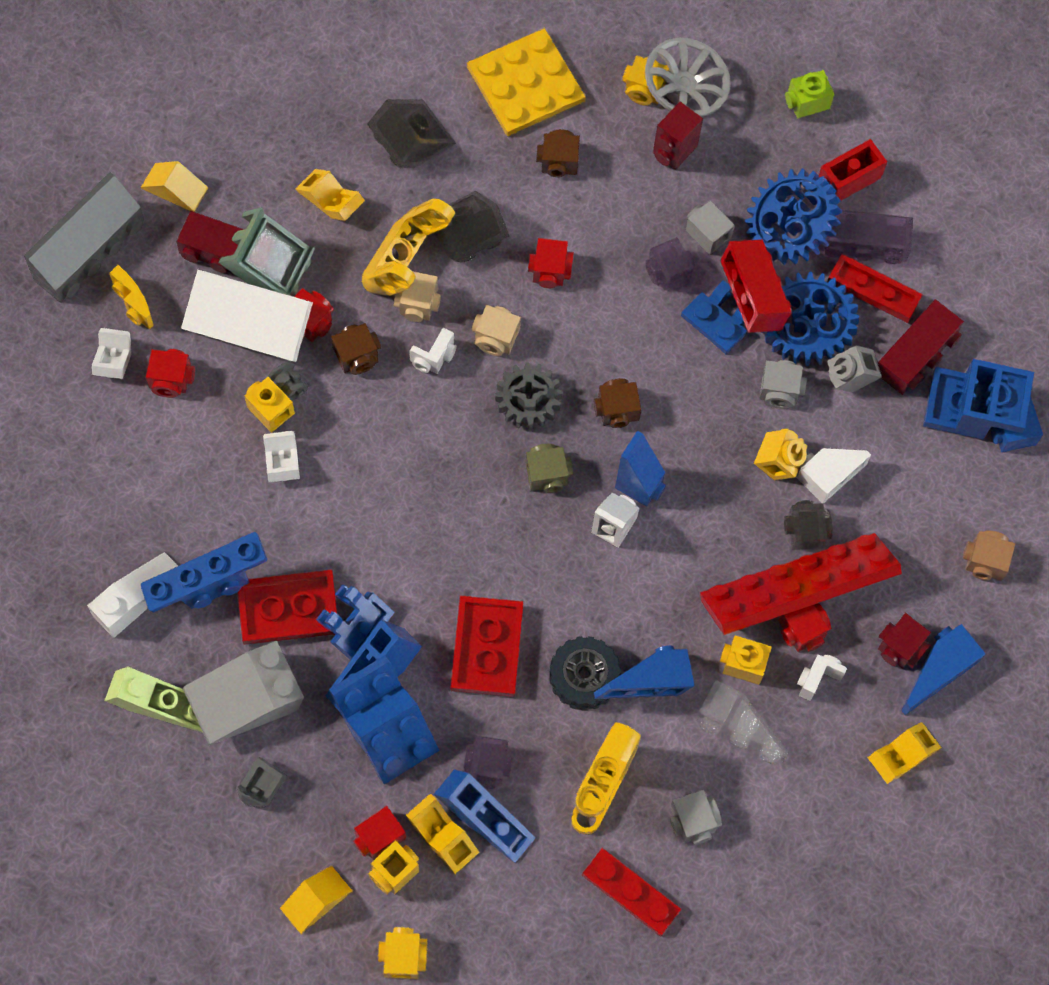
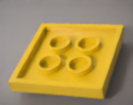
[467,28,586,137]

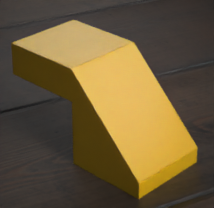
[296,169,365,221]
[868,722,942,784]
[406,794,480,874]

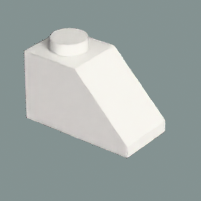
[797,448,871,504]
[591,493,639,548]

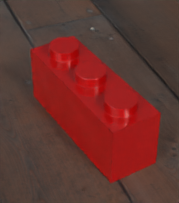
[720,239,792,333]

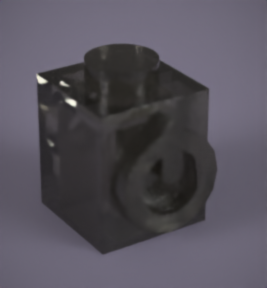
[784,500,833,550]

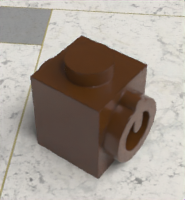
[536,129,580,177]
[331,323,381,375]
[593,378,641,428]

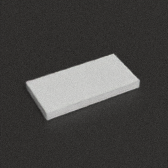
[181,270,313,362]

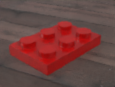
[238,570,337,645]
[451,596,524,697]

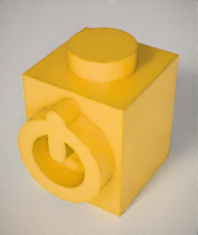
[622,55,669,105]
[245,377,295,433]
[754,429,808,480]
[719,635,772,685]
[368,840,419,895]
[378,927,427,979]

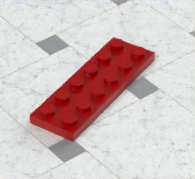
[700,533,902,635]

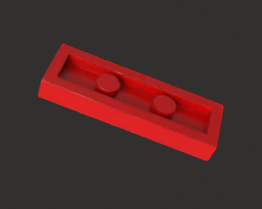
[827,254,923,323]
[582,848,681,937]

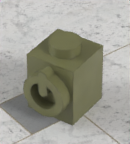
[525,443,573,493]

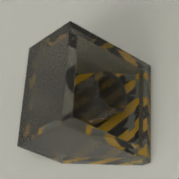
[367,99,455,168]
[433,191,510,263]

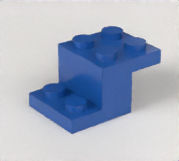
[923,359,1034,440]
[329,656,440,784]

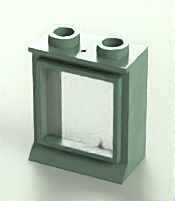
[219,207,315,297]

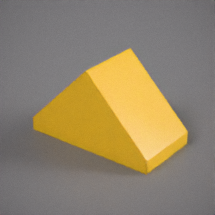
[141,161,208,212]
[280,865,353,934]

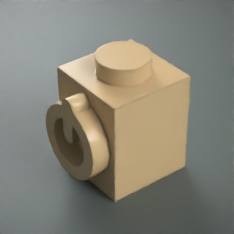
[394,272,441,322]
[472,305,521,356]

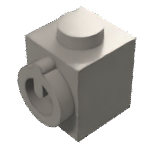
[827,345,882,392]
[759,360,807,409]
[670,790,722,845]

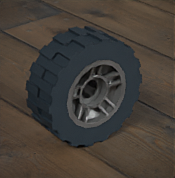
[549,636,621,711]

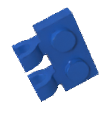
[681,280,747,354]
[316,585,395,660]

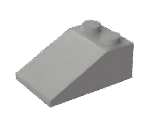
[183,641,304,746]

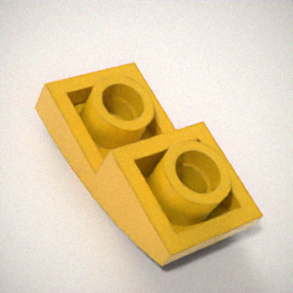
[110,265,154,330]

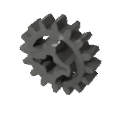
[495,362,563,430]

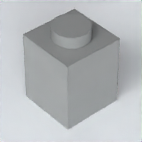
[686,201,735,255]

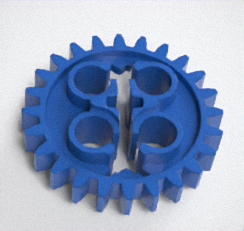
[745,168,842,265]
[761,272,859,366]

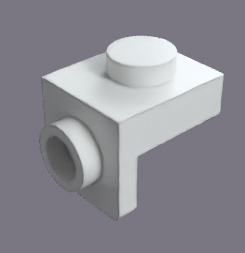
[92,328,131,379]
[410,328,457,374]
[263,431,300,482]
[797,654,847,701]

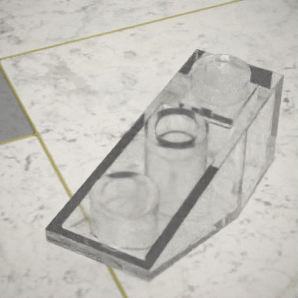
[696,679,789,764]

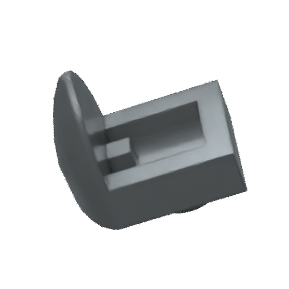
[237,757,287,807]

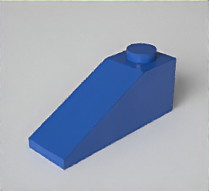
[615,431,666,507]
[325,619,422,713]
[901,624,985,715]
[594,645,695,699]
[434,769,536,863]

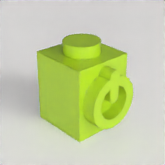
[785,70,834,119]

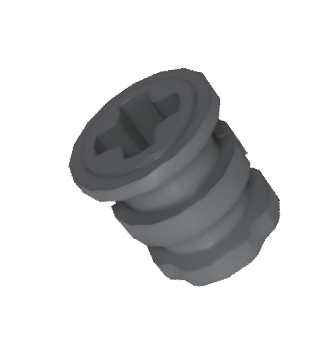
[268,361,308,401]

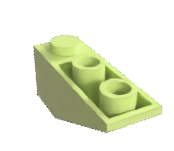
[105,667,203,732]

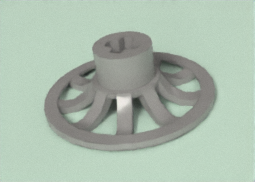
[645,38,731,117]

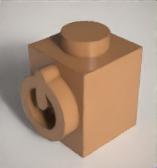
[963,531,1015,581]

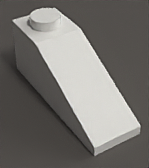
[87,552,178,638]

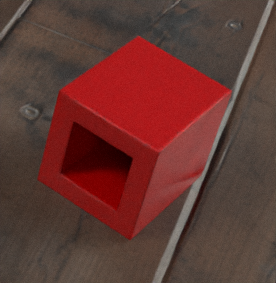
[353,806,406,861]

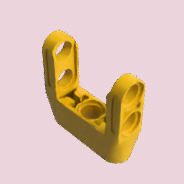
[362,198,455,296]
[571,722,641,835]

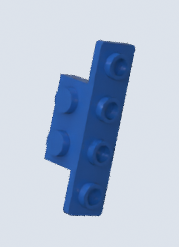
[140,532,267,613]

